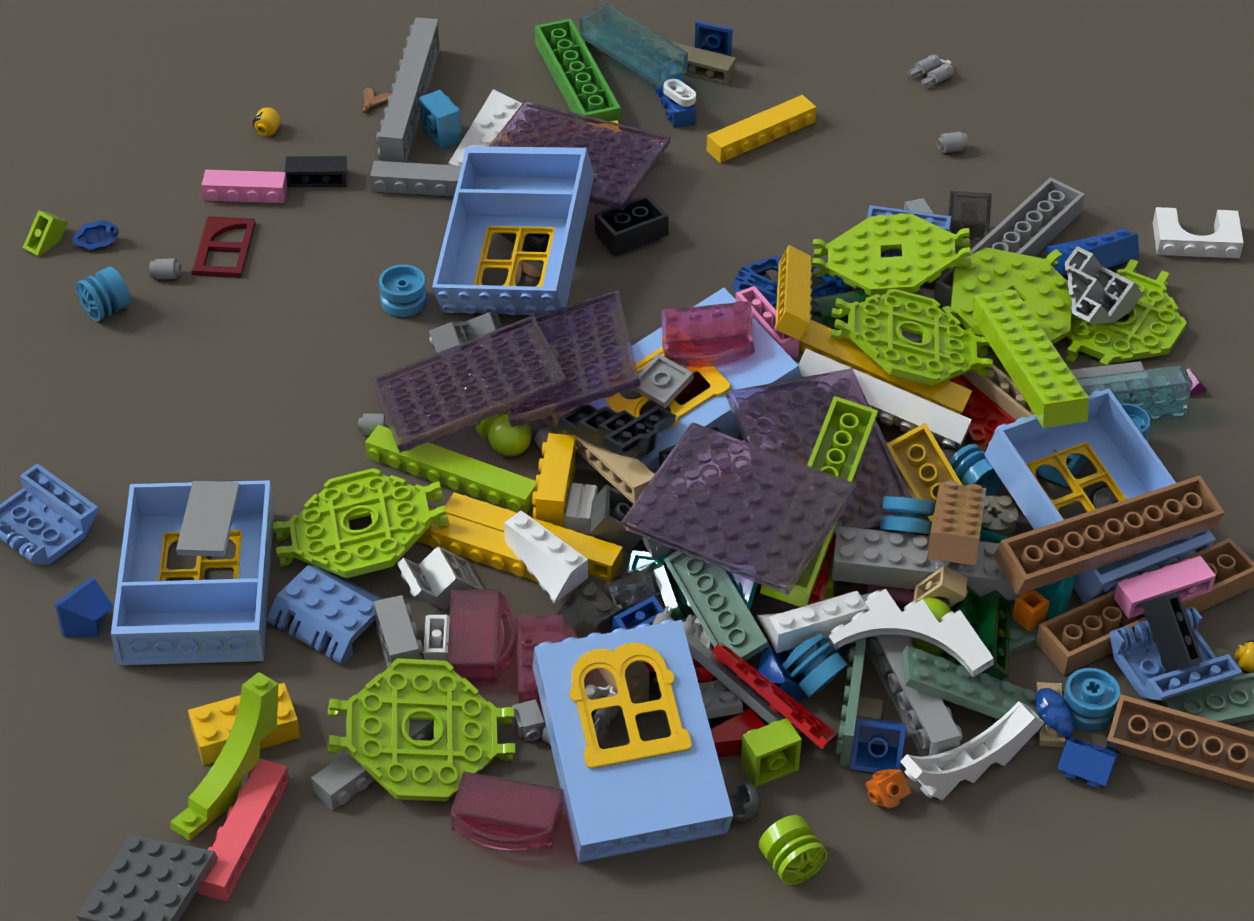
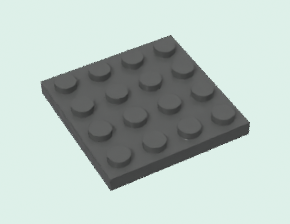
[76,834,218,921]

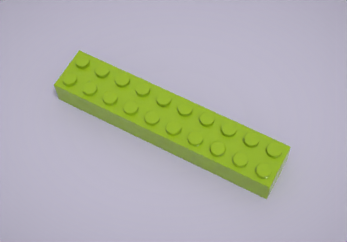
[973,289,1089,428]
[760,396,878,607]

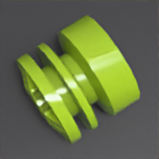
[758,815,828,885]

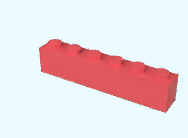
[198,759,289,902]

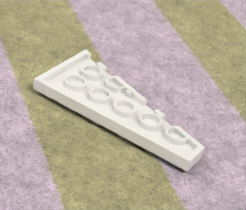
[449,89,539,166]

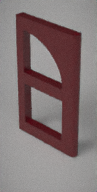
[191,216,256,278]

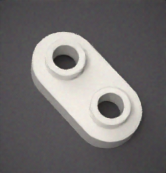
[663,79,696,107]

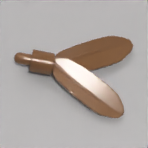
[362,88,392,113]
[510,251,541,286]

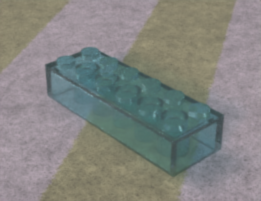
[580,3,688,88]
[1077,365,1193,419]

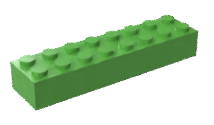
[535,19,621,126]

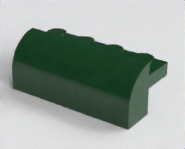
[810,290,870,330]
[954,585,1010,680]

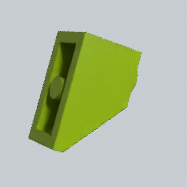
[22,210,68,256]

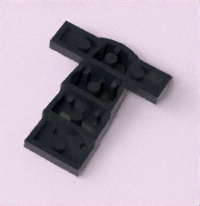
[557,402,676,457]

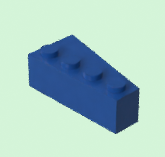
[1046,229,1139,276]

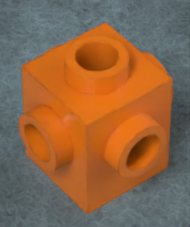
[865,769,911,809]

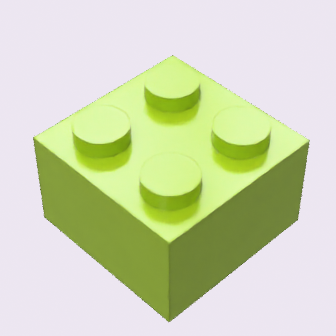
[740,718,802,787]

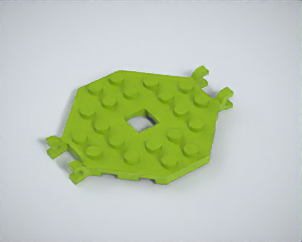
[812,213,971,296]
[941,247,1072,344]
[1065,259,1187,366]
[831,288,993,386]
[273,468,449,578]
[327,658,515,801]

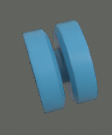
[379,265,427,317]
[880,496,935,535]
[1063,668,1120,731]

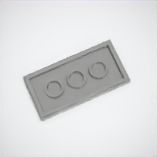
[176,481,240,557]

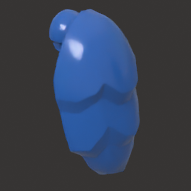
[72,220,119,250]
[1035,688,1075,737]

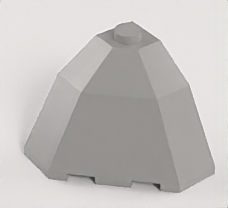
[1065,246,1143,324]
[429,312,504,376]

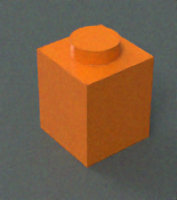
[1012,589,1050,632]

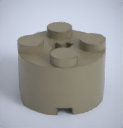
[981,496,1018,538]

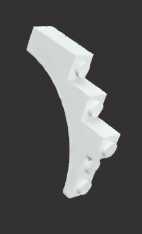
[829,589,994,677]
[900,701,1045,800]

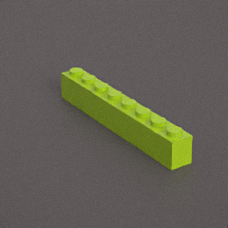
[365,425,538,514]

